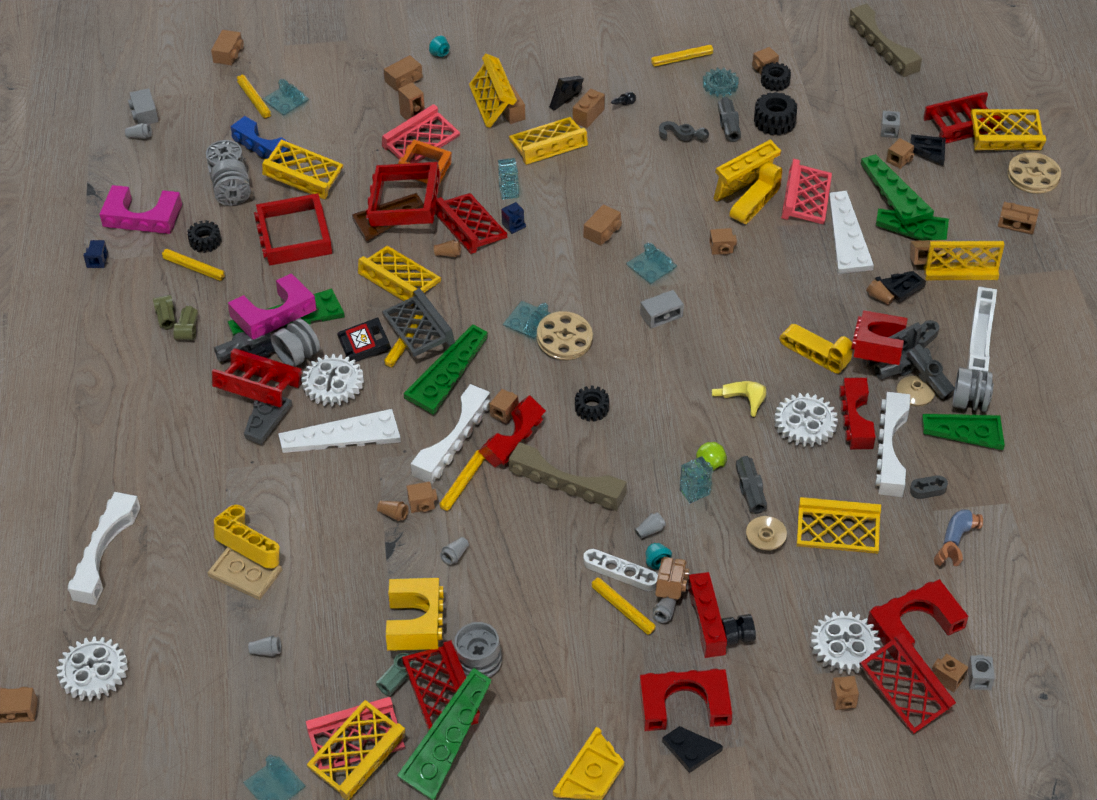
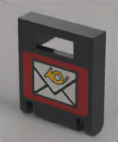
[337,317,391,362]

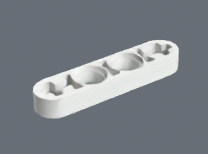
[583,549,658,591]

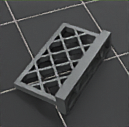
[382,289,455,357]

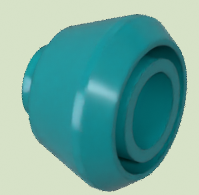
[429,35,450,57]
[645,543,672,569]

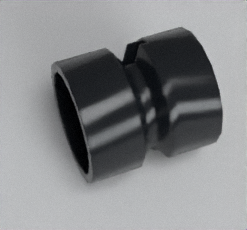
[721,614,756,645]

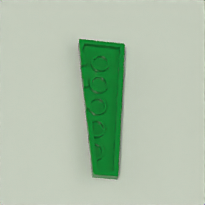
[861,154,934,225]
[227,288,345,336]
[403,324,488,415]
[397,668,492,800]

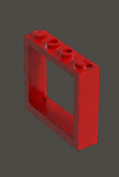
[365,162,441,227]
[254,193,332,266]

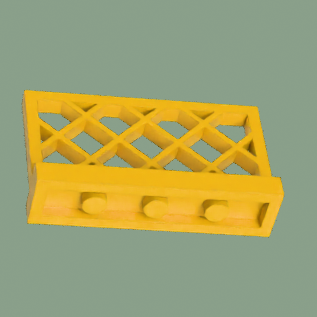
[469,53,517,128]
[971,109,1046,150]
[509,117,588,165]
[262,139,343,200]
[713,139,781,202]
[923,241,1005,280]
[358,246,441,306]
[796,497,881,554]
[307,700,405,800]

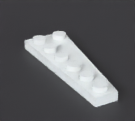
[829,191,874,274]
[278,409,401,453]

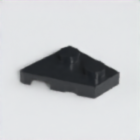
[549,76,584,110]
[910,134,946,165]
[875,271,926,303]
[662,726,723,773]

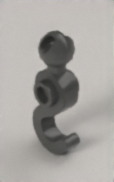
[659,121,709,141]

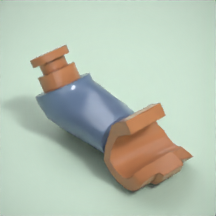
[934,509,983,566]

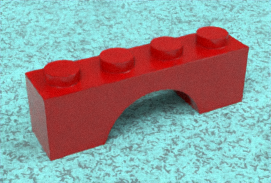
[839,378,876,450]
[478,395,546,468]
[688,572,727,658]

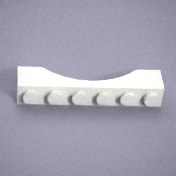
[967,287,997,380]
[411,384,491,484]
[875,392,910,497]
[68,492,140,605]

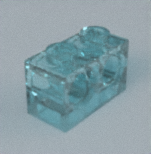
[498,158,519,200]
[680,456,713,503]

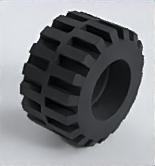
[754,92,797,135]

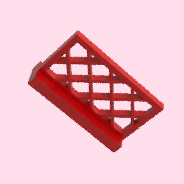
[435,193,508,254]
[859,632,956,735]
[402,640,480,731]

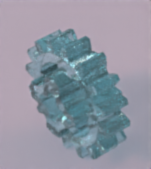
[703,67,739,97]

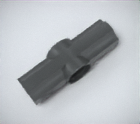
[718,97,741,142]
[214,332,271,362]
[906,344,955,399]
[874,348,932,379]
[736,456,767,514]

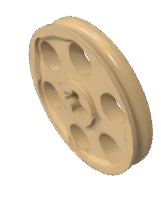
[1007,153,1061,193]
[536,311,593,360]

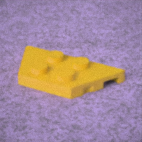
[553,727,624,800]

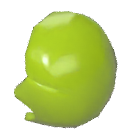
[696,442,727,471]

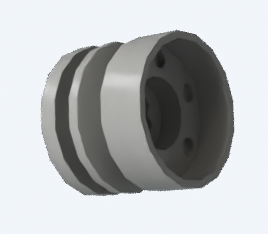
[205,140,244,180]
[211,159,251,206]
[271,318,320,367]
[952,367,994,412]
[454,622,502,677]

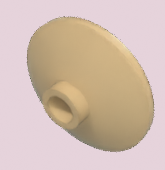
[897,376,935,406]
[746,516,787,550]

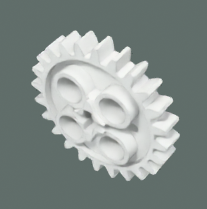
[301,354,364,406]
[774,393,838,447]
[810,611,880,675]
[57,637,128,701]

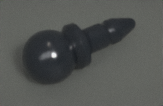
[611,92,636,105]

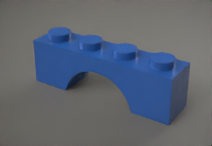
[230,116,293,164]

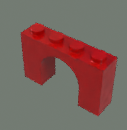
[851,310,908,365]
[867,579,969,660]
[639,669,732,731]

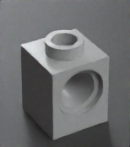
[880,110,900,138]
[968,655,995,690]

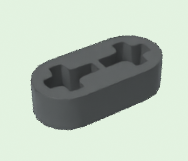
[918,320,939,348]
[910,475,948,499]

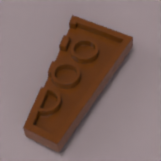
[352,193,424,242]

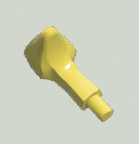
[712,381,767,417]

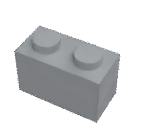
[128,88,159,124]
[640,290,684,329]

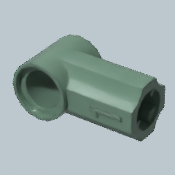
[376,653,414,696]

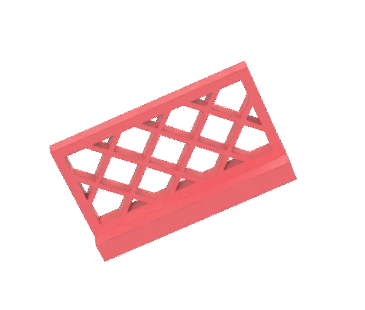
[382,104,460,163]
[781,158,832,225]
[306,697,405,770]

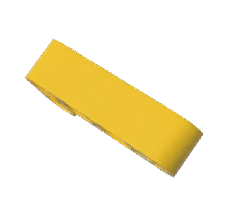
[729,161,782,225]
[779,324,853,374]
[214,505,280,569]

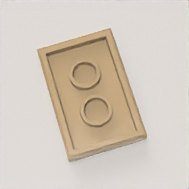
[207,547,282,600]

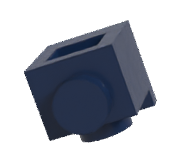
[501,202,526,234]
[83,240,108,268]

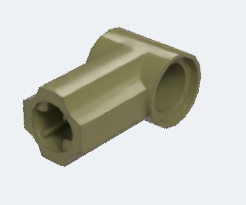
[153,295,175,330]
[174,306,198,340]

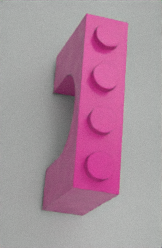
[99,185,182,234]
[228,273,316,340]

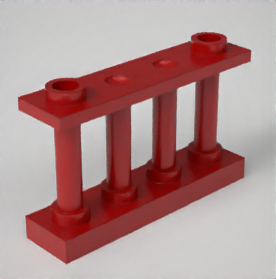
[923,92,1004,144]
[212,348,302,407]

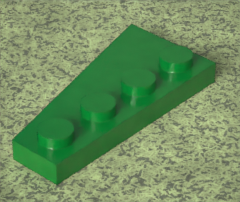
[875,208,949,241]
[921,414,1005,450]

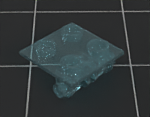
[262,79,309,115]
[626,242,677,284]
[503,301,551,339]
[243,755,306,800]

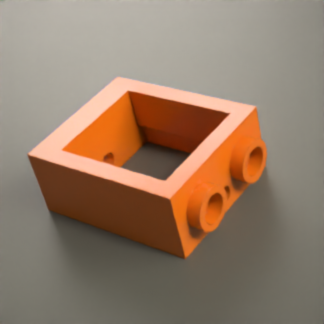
[398,139,452,185]

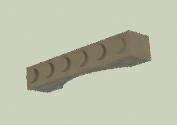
[849,3,922,77]
[509,442,627,511]

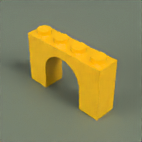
[386,578,444,651]

